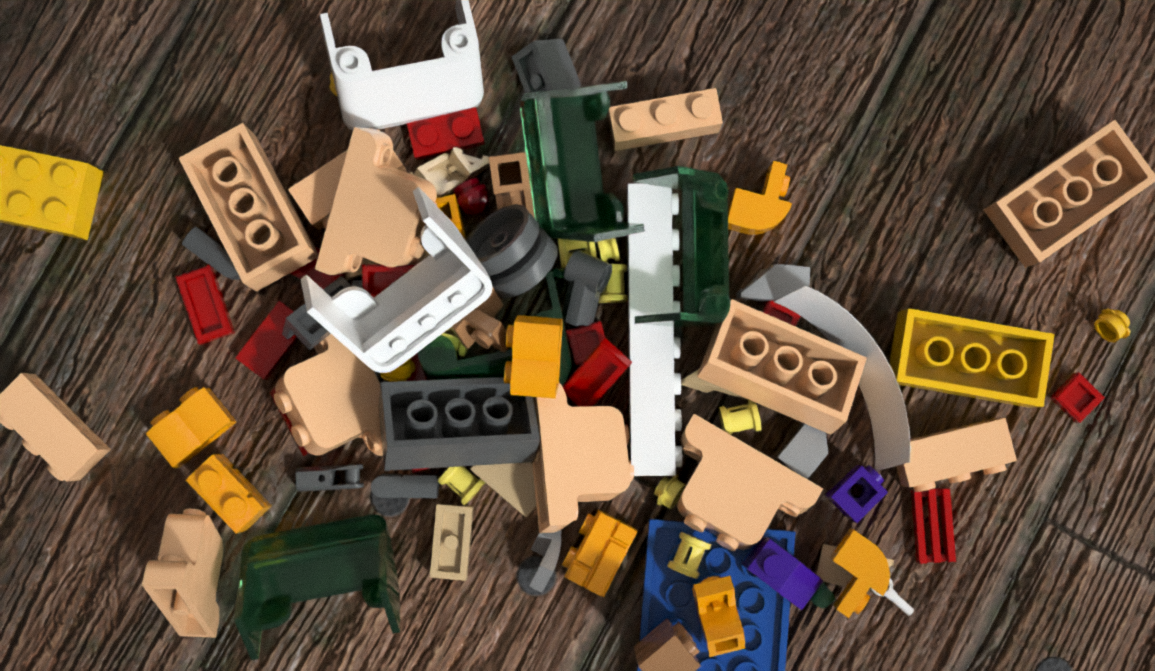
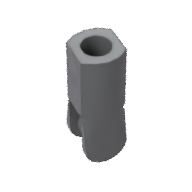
[182,226,241,280]
[296,464,364,492]
[371,473,439,498]

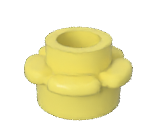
[654,475,686,509]

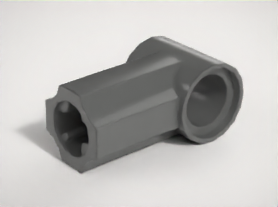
[562,250,612,326]

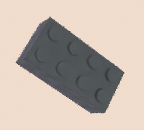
[378,377,540,471]

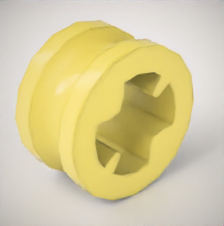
[595,230,620,262]

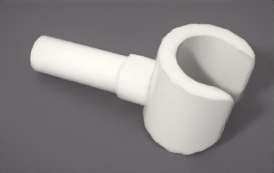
[870,579,914,616]

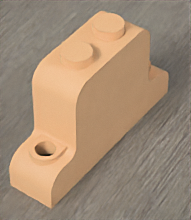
[315,127,437,275]
[274,334,383,456]
[532,383,634,533]
[677,414,823,552]
[142,509,223,638]

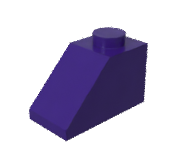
[742,535,824,610]

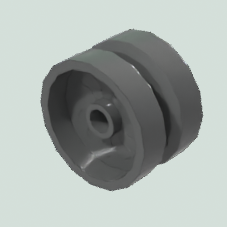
[466,204,557,299]

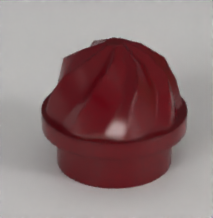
[453,178,489,215]

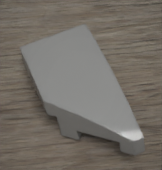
[736,264,810,302]
[776,423,828,479]
[529,530,561,593]

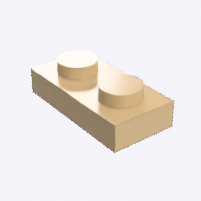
[430,503,474,581]

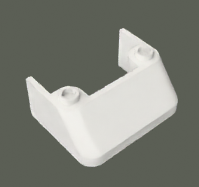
[320,0,484,131]
[301,187,492,373]

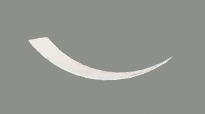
[774,286,911,471]

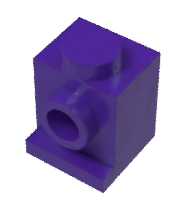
[825,465,888,523]

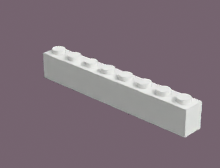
[627,183,682,476]

